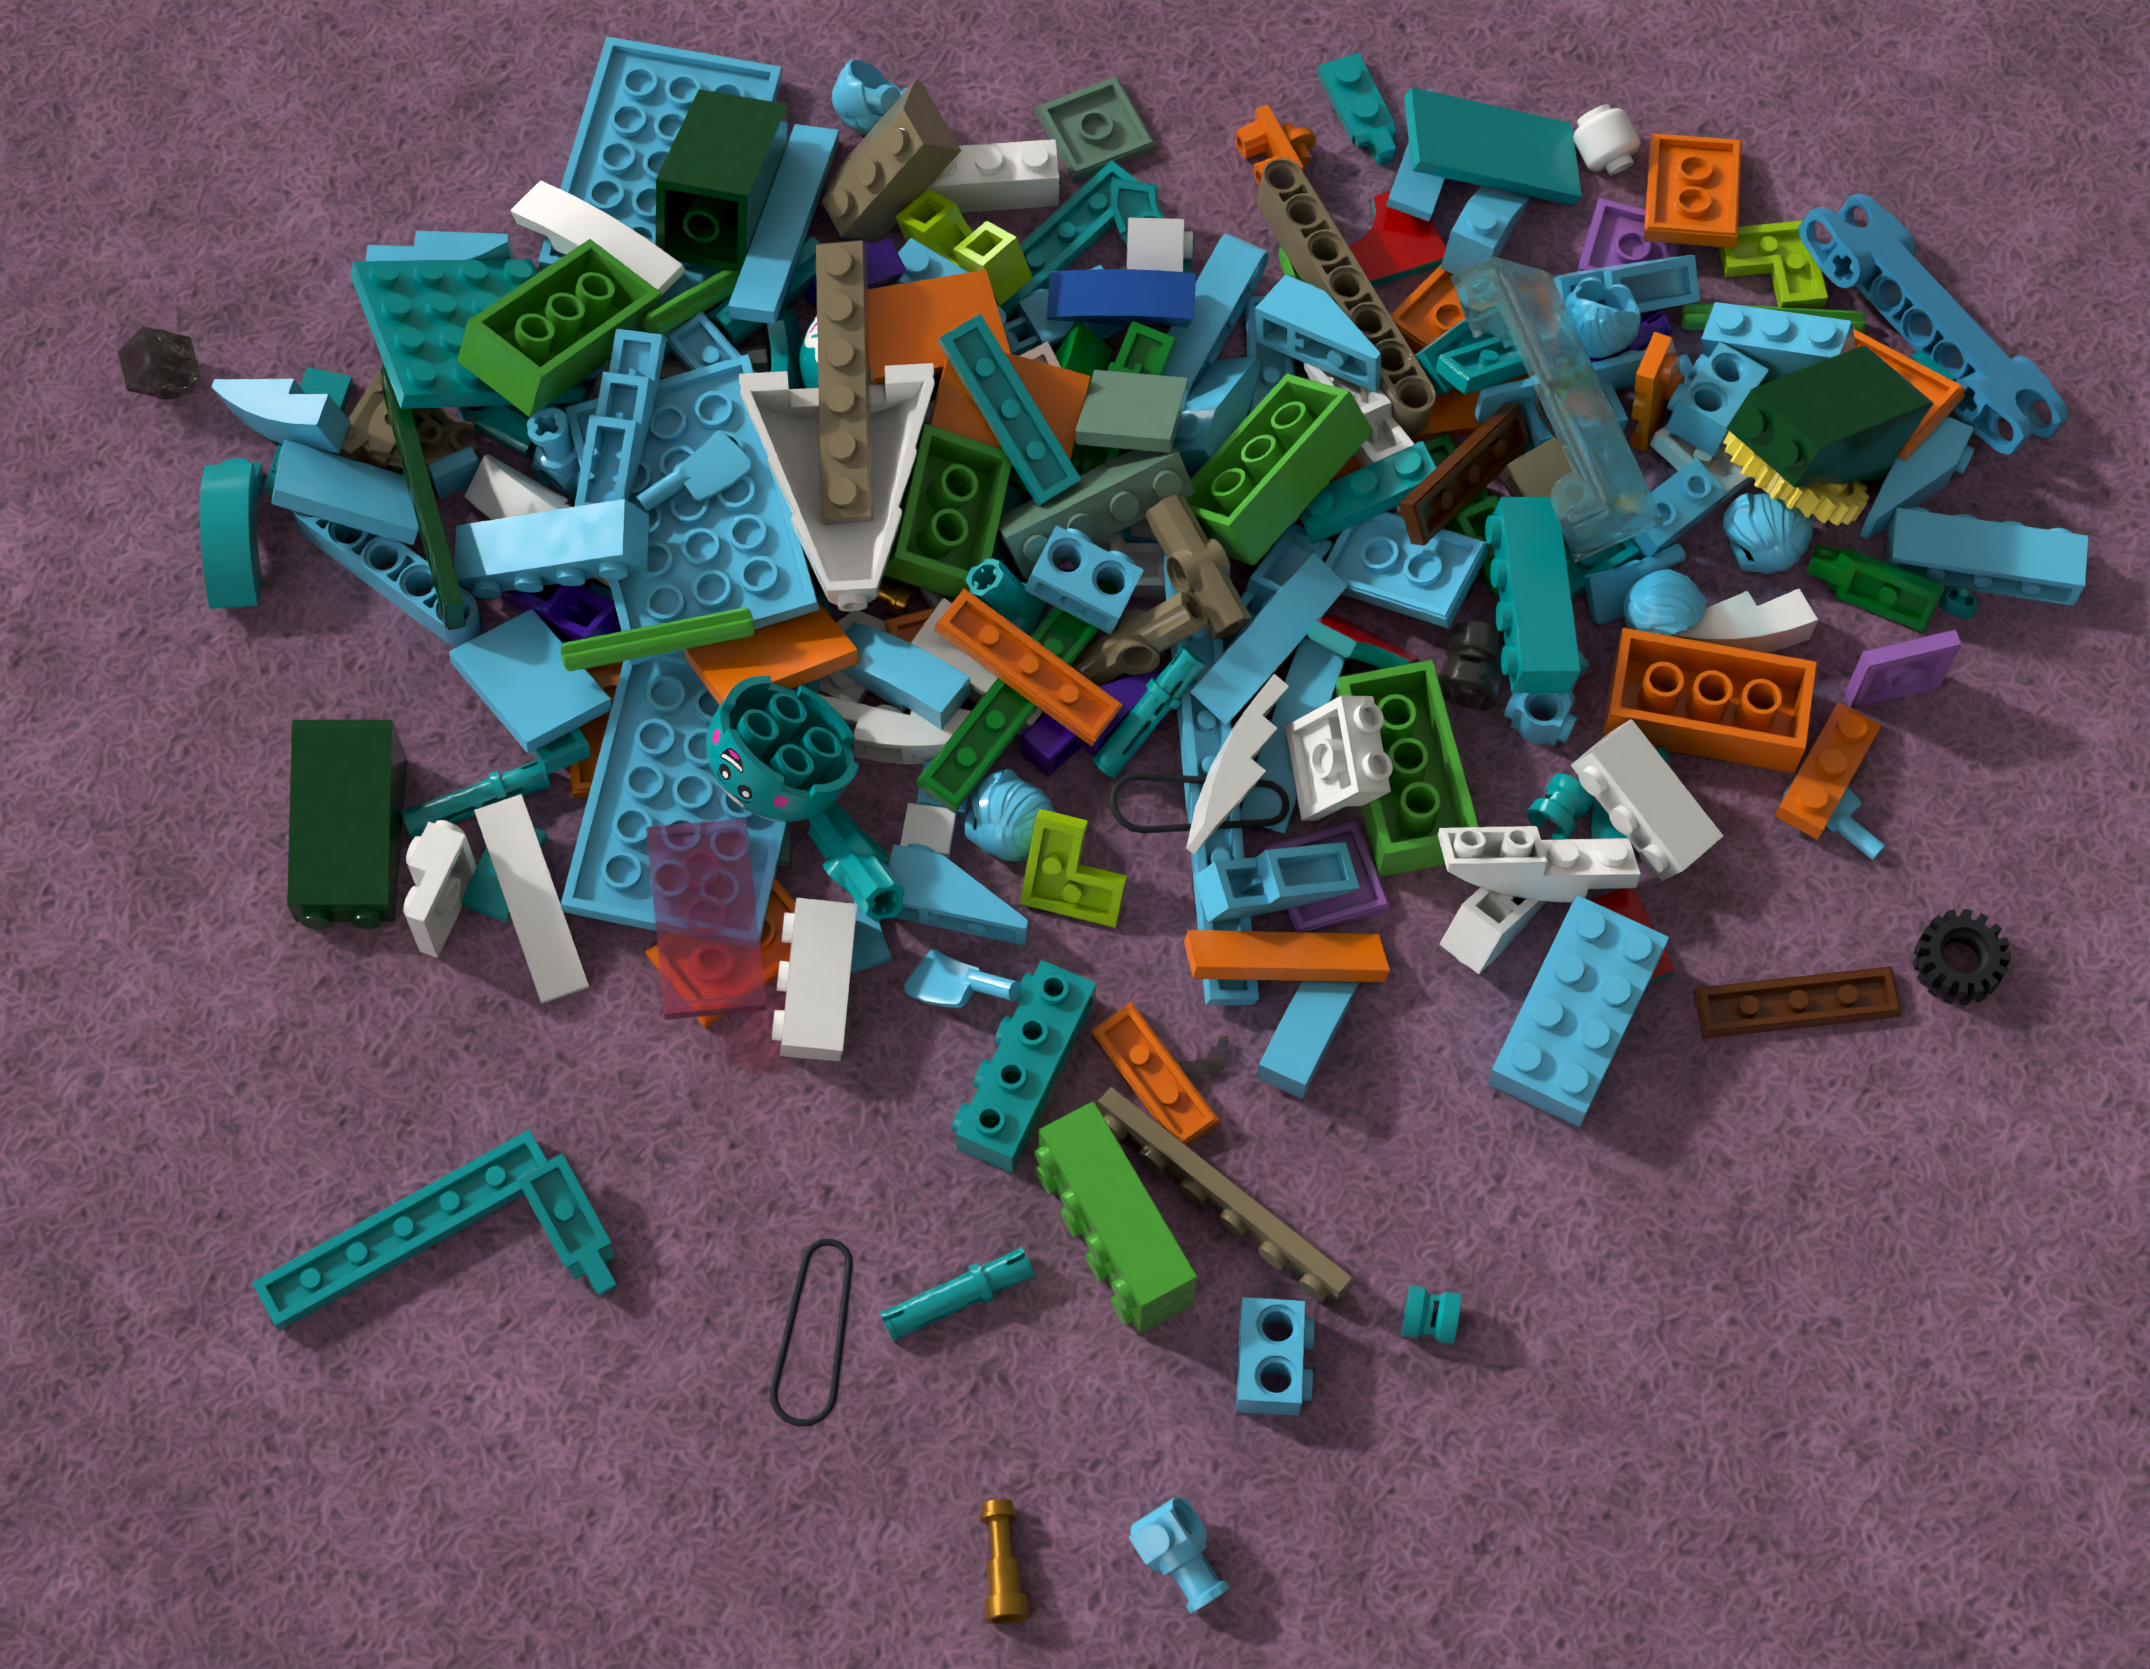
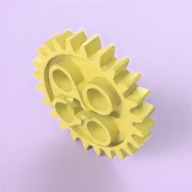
[1723,431,1869,526]

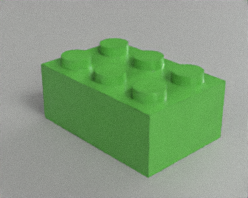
[884,424,1012,598]

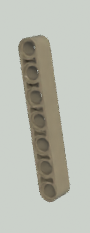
[1256,158,1436,437]

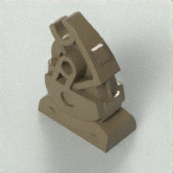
[335,370,480,478]

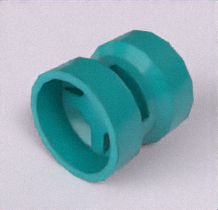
[1526,773,1595,840]
[1401,1285,1461,1345]

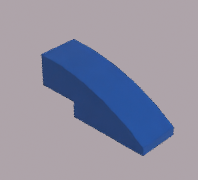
[1046,269,1196,328]

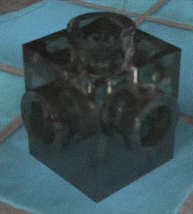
[117,326,200,400]

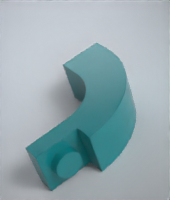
[200,458,264,609]

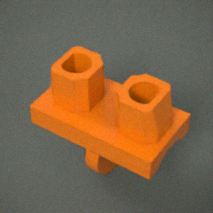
[1235,104,1316,189]

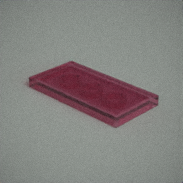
[646,818,766,1020]

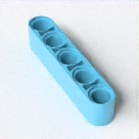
[1163,233,1269,396]
[292,510,483,647]

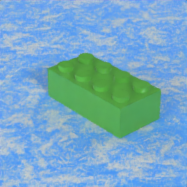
[457,239,662,417]
[1185,374,1374,566]
[1334,660,1479,877]
[1035,1101,1197,1335]

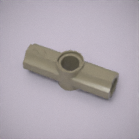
[1144,494,1252,640]
[1071,589,1208,687]

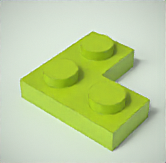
[1718,220,1828,309]
[1020,809,1128,928]

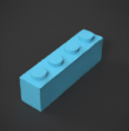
[454,499,649,599]
[1885,507,2088,606]

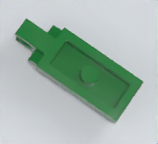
[1806,544,1945,632]

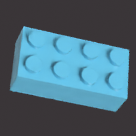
[1488,895,1669,1127]

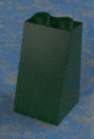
[655,89,788,272]
[1726,346,1934,487]
[287,720,407,929]

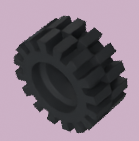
[1913,909,2011,1005]

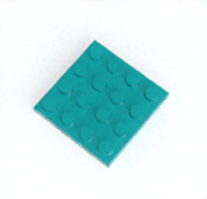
[350,259,586,409]

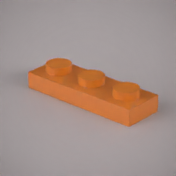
[1774,702,1881,840]

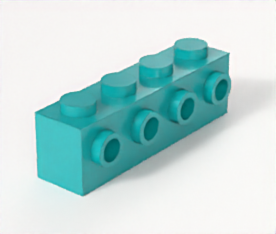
[1485,497,1581,693]
[951,960,1096,1173]

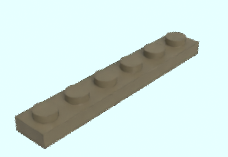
[816,240,873,525]
[1097,1087,1352,1306]

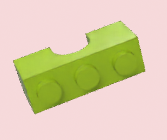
[895,189,1033,306]

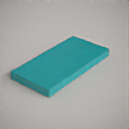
[1404,87,1582,206]

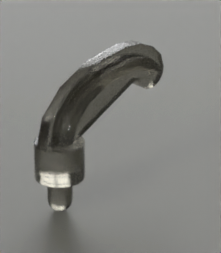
[1176,1036,1229,1083]

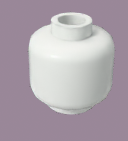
[1573,104,1641,176]

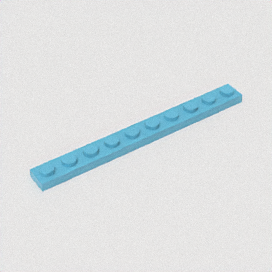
[1161,548,1259,1006]

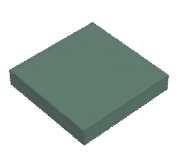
[1035,76,1155,182]
[1075,370,1189,453]

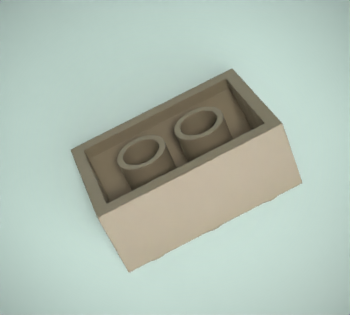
[822,80,961,242]

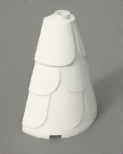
[739,363,935,612]

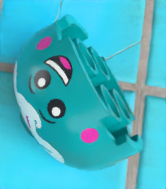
[706,676,859,822]

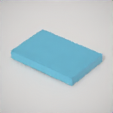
[271,439,418,545]
[1325,511,1489,629]
[449,609,612,754]

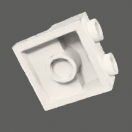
[1285,695,1393,821]
[403,820,477,958]

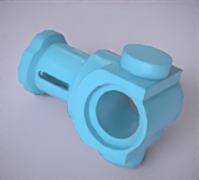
[527,408,581,502]
[1504,651,1590,746]
[1128,1497,1230,1613]

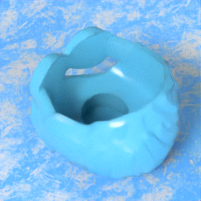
[832,59,908,136]
[1560,277,1641,359]
[1723,492,1813,574]
[1623,569,1706,636]
[965,769,1056,862]

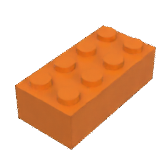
[1601,628,1817,774]

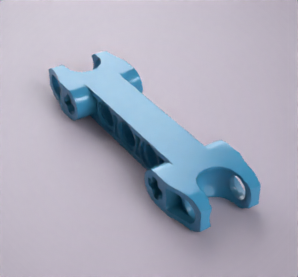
[1798,193,2069,455]

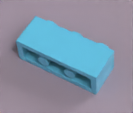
[1701,302,1856,381]

